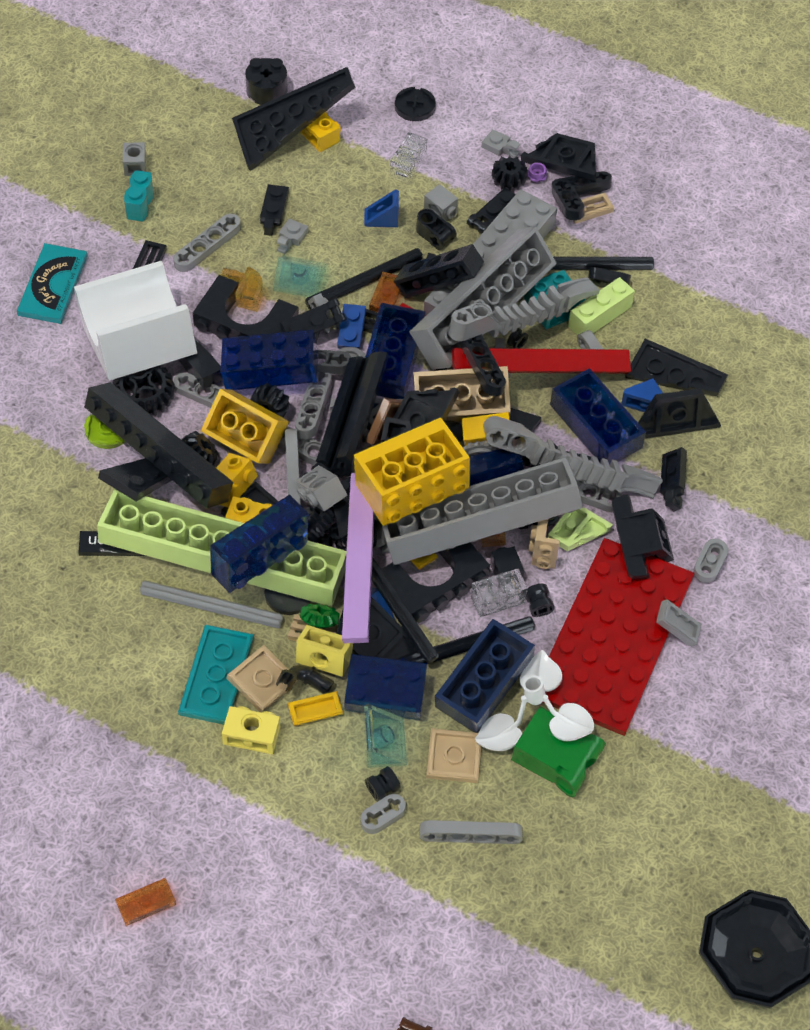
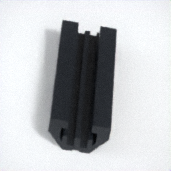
[316,351,389,478]

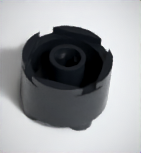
[245,58,288,105]

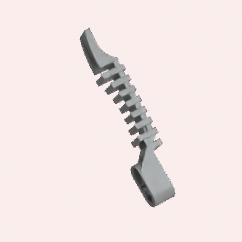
[449,277,600,341]
[483,416,662,499]

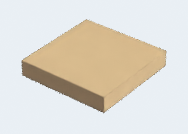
[226,645,298,713]
[426,728,481,783]

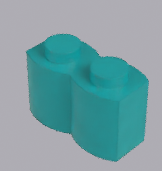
[124,170,154,222]

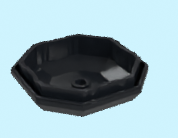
[699,890,810,1009]

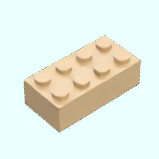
[414,366,511,422]

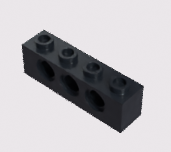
[393,244,484,299]

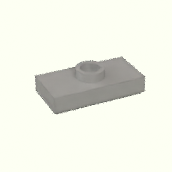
[656,599,702,647]

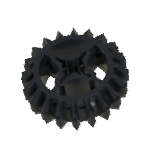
[112,365,175,416]

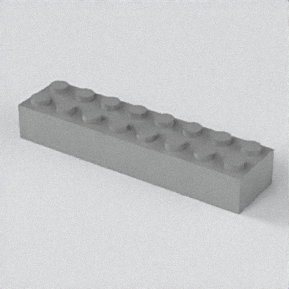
[423,189,557,315]
[409,226,557,370]
[382,457,583,565]

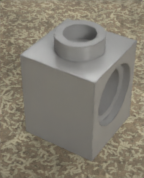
[123,142,146,176]
[424,184,458,221]

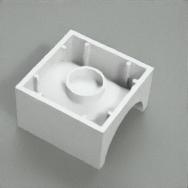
[74,261,197,381]

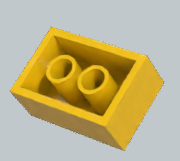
[201,389,289,464]

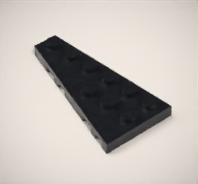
[232,67,356,171]

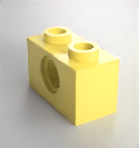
[296,625,353,677]
[222,706,280,754]

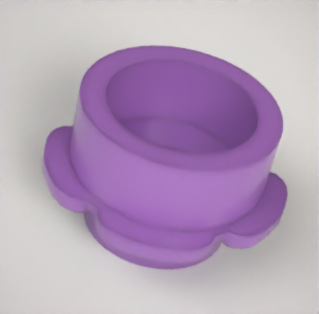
[527,163,547,182]

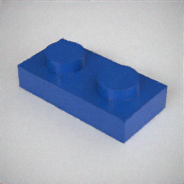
[337,304,367,349]

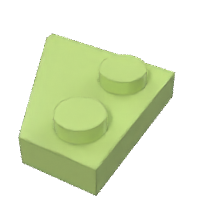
[547,507,613,552]

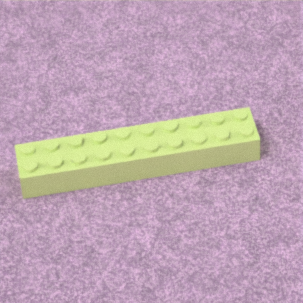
[97,488,347,607]

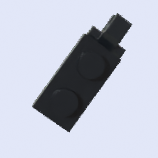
[260,184,289,236]
[660,447,687,512]

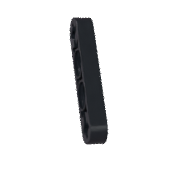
[459,334,506,396]

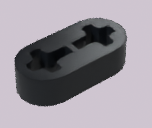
[588,267,631,285]

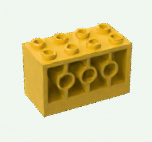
[354,417,470,526]

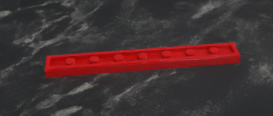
[452,348,631,374]

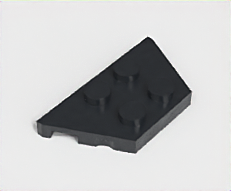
[520,133,596,181]
[393,387,460,429]
[632,388,721,440]
[336,597,418,668]

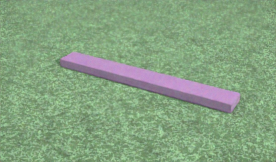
[342,473,374,643]

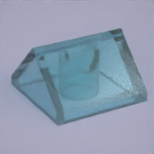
[273,255,327,297]
[364,704,407,768]

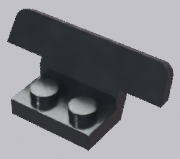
[612,495,674,579]

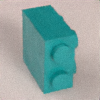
[524,270,585,330]

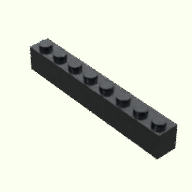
[84,382,233,509]

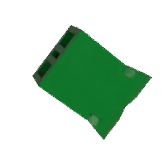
[511,706,606,797]

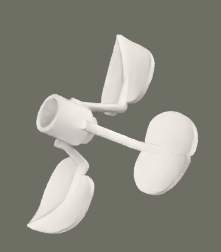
[475,650,594,751]

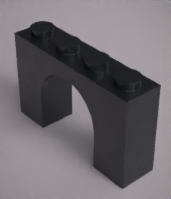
[193,275,299,359]
[381,542,490,623]

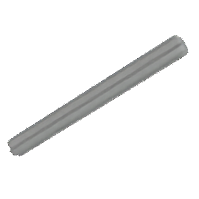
[140,580,283,628]

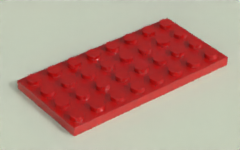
[542,538,694,736]

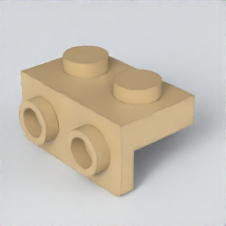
[528,519,560,569]

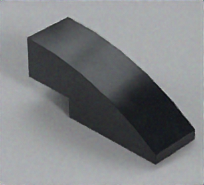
[178,340,224,389]

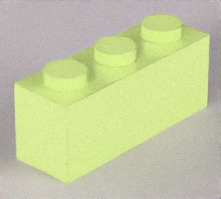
[568,277,635,335]

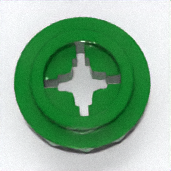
[300,603,340,628]

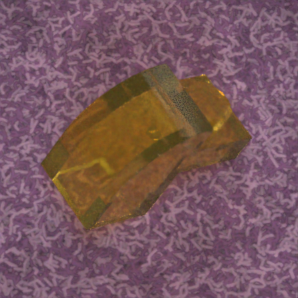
[220,267,263,312]

